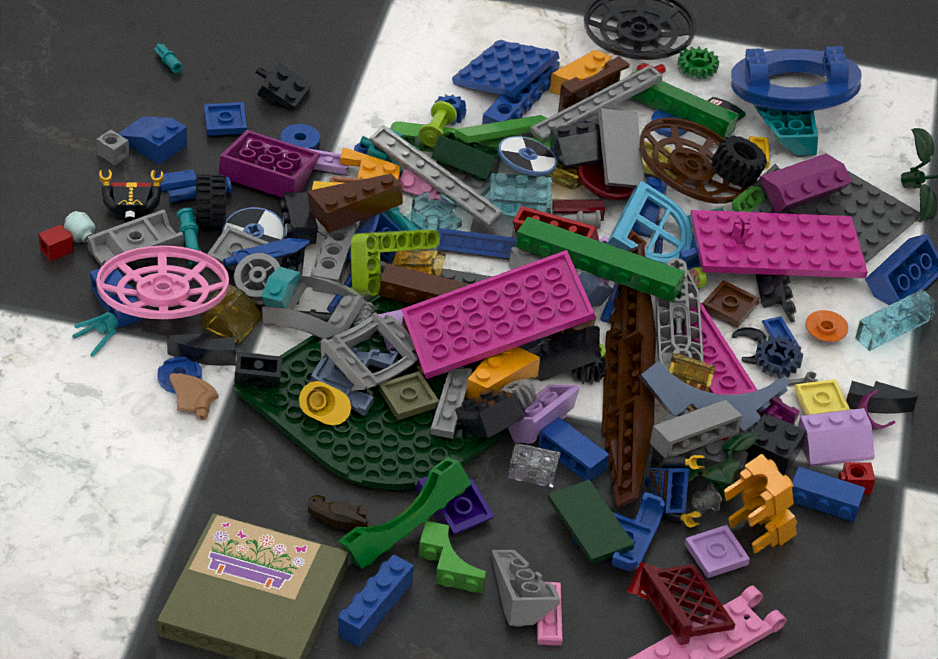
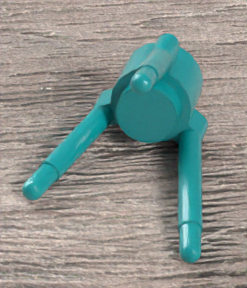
[72,312,118,357]

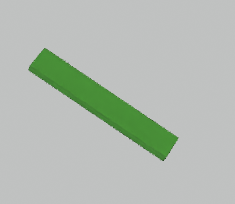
[454,115,547,143]

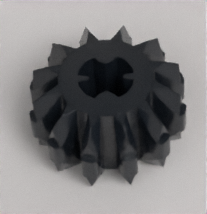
[569,352,606,385]

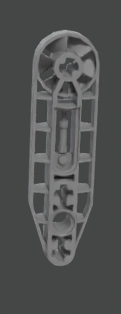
[655,258,704,382]

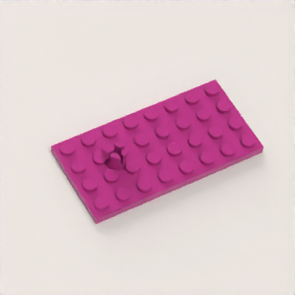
[690,210,868,278]
[401,250,596,379]

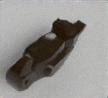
[308,495,379,532]

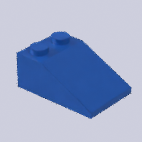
[118,116,187,165]

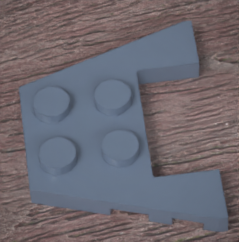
[311,348,399,416]

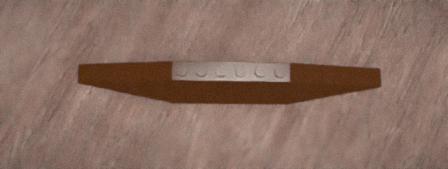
[602,243,656,508]

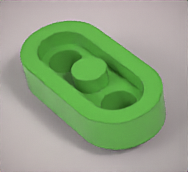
[732,186,765,212]

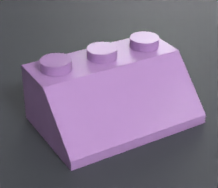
[507,384,580,444]
[798,408,875,467]

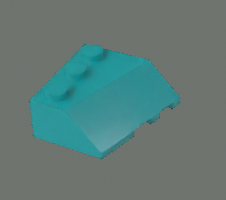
[753,105,818,156]

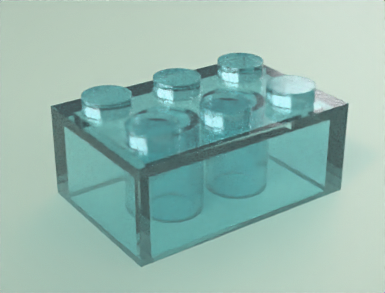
[489,173,552,216]

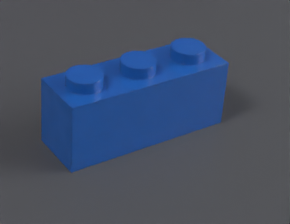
[90,268,144,328]
[538,417,609,481]
[792,466,865,522]

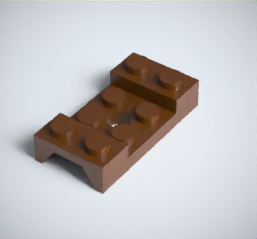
[558,56,630,113]

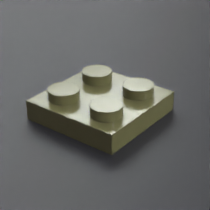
[379,371,439,420]

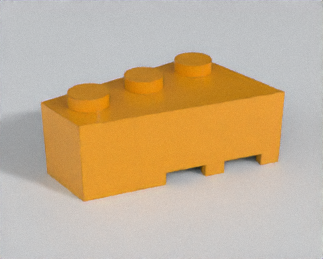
[550,50,612,95]
[466,347,540,399]

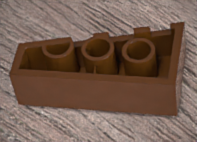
[307,173,403,233]

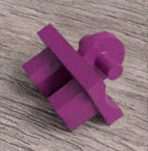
[756,396,800,425]

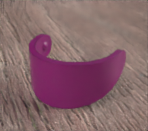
[857,389,896,430]

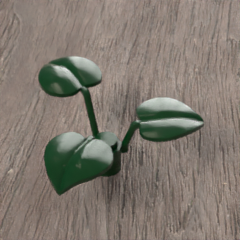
[901,128,938,221]
[687,433,760,501]

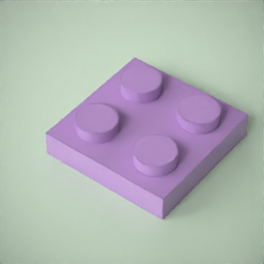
[685,525,750,578]

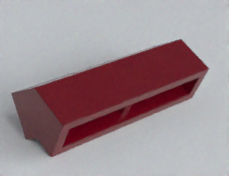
[552,199,605,221]

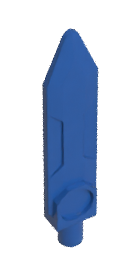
[223,238,310,267]

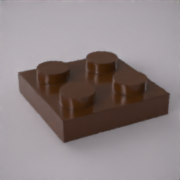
[702,280,760,328]

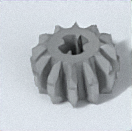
[499,379,537,410]

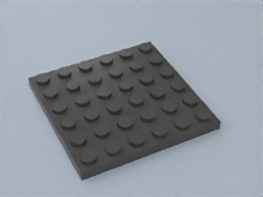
[751,170,920,264]

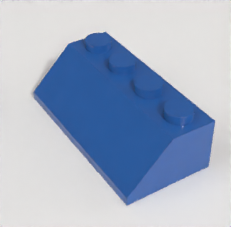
[865,234,938,311]

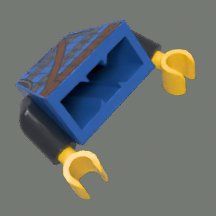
[645,455,705,527]

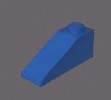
[632,176,667,238]

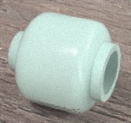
[64,211,96,243]

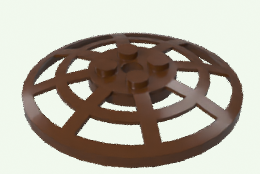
[639,118,749,204]

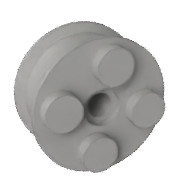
[234,253,280,305]

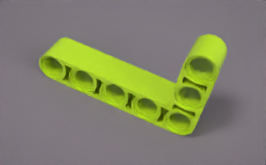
[351,229,440,296]

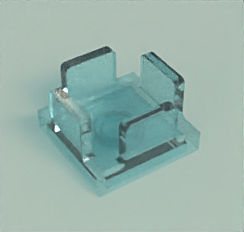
[405,192,462,232]

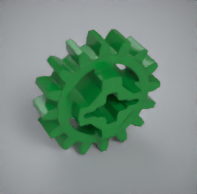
[677,46,720,79]

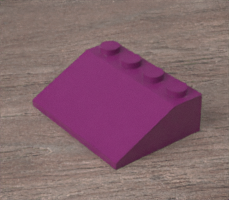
[218,130,320,198]

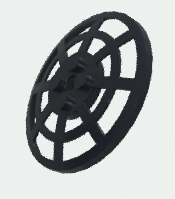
[584,0,696,60]

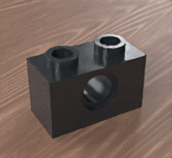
[234,352,282,388]

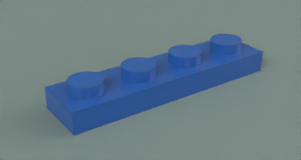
[436,228,517,258]

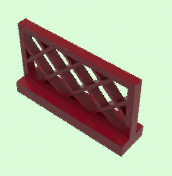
[639,564,735,645]

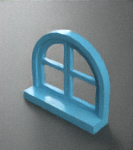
[606,181,693,265]

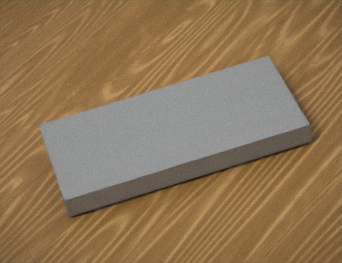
[598,108,645,188]

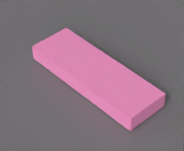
[537,582,562,646]

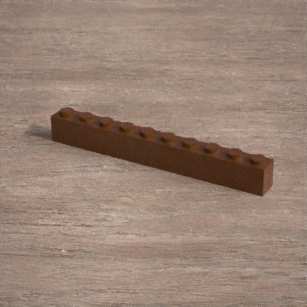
[378,263,596,340]

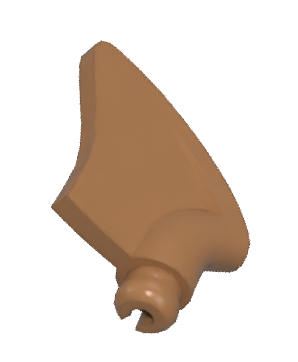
[169,373,219,420]

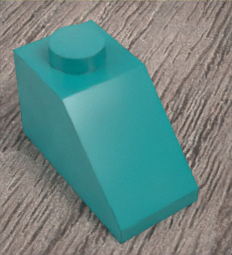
[261,267,301,309]

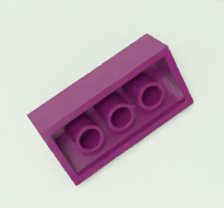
[759,153,852,213]

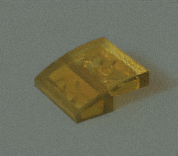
[540,163,582,189]
[668,353,716,392]

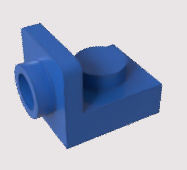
[679,239,701,270]

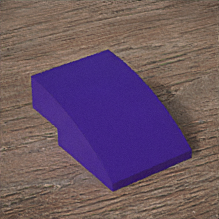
[415,476,495,535]

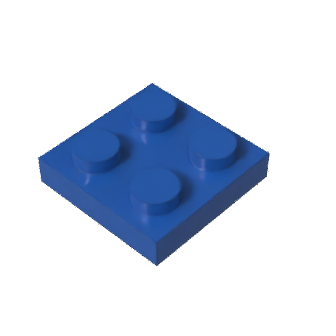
[204,102,247,136]

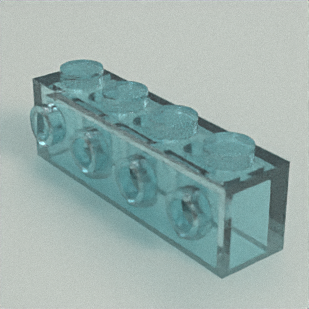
[855,289,937,351]

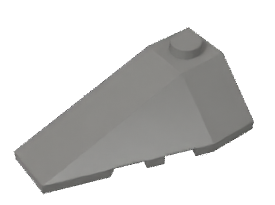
[491,550,561,627]

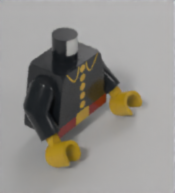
[99,169,164,223]

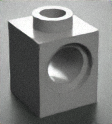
[96,130,129,165]

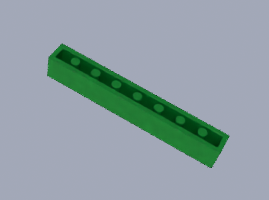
[516,217,685,302]

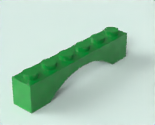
[338,457,472,569]

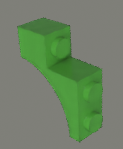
[419,521,486,594]

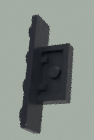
[755,274,797,323]

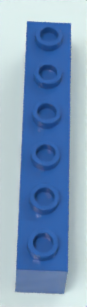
[482,61,560,125]

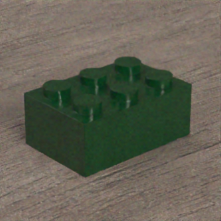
[431,131,502,181]

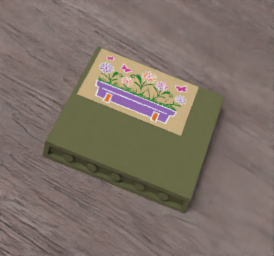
[157,513,349,659]

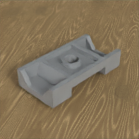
[87,209,184,271]

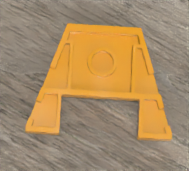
[334,148,401,185]

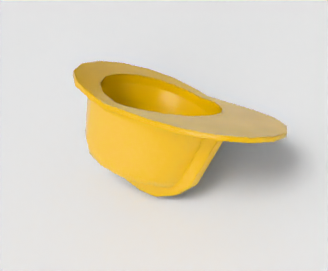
[299,381,351,425]

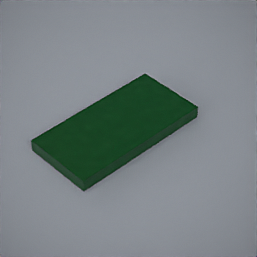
[548,480,634,564]

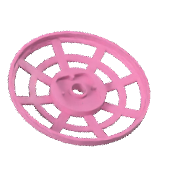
[96,246,229,319]

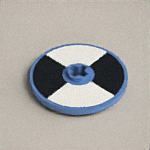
[498,136,557,176]
[222,207,285,243]

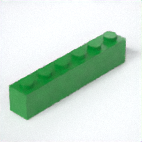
[627,70,739,138]

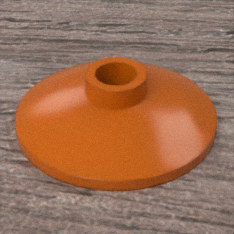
[805,310,848,342]

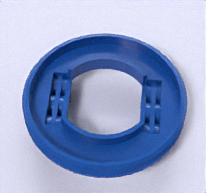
[731,46,862,112]

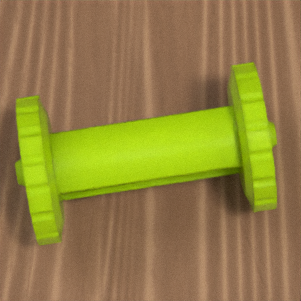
[418,101,457,148]

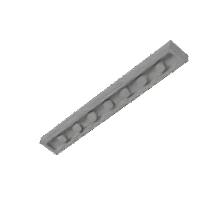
[530,65,663,143]
[370,125,503,228]

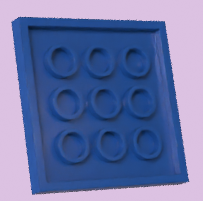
[452,40,559,97]

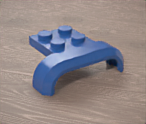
[574,492,665,572]

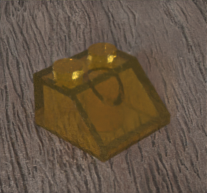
[392,250,446,276]
[202,284,262,344]

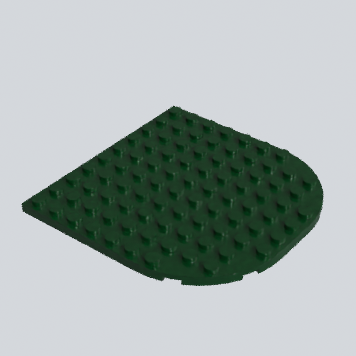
[233,294,506,490]

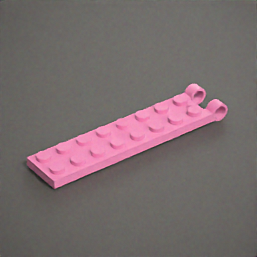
[629,586,787,659]

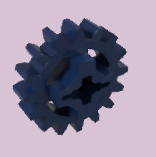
[755,334,803,378]

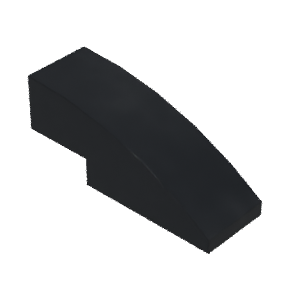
[167,333,236,366]
[846,381,919,414]

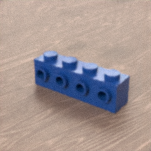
[337,554,414,647]

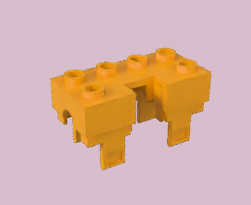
[724,454,797,553]

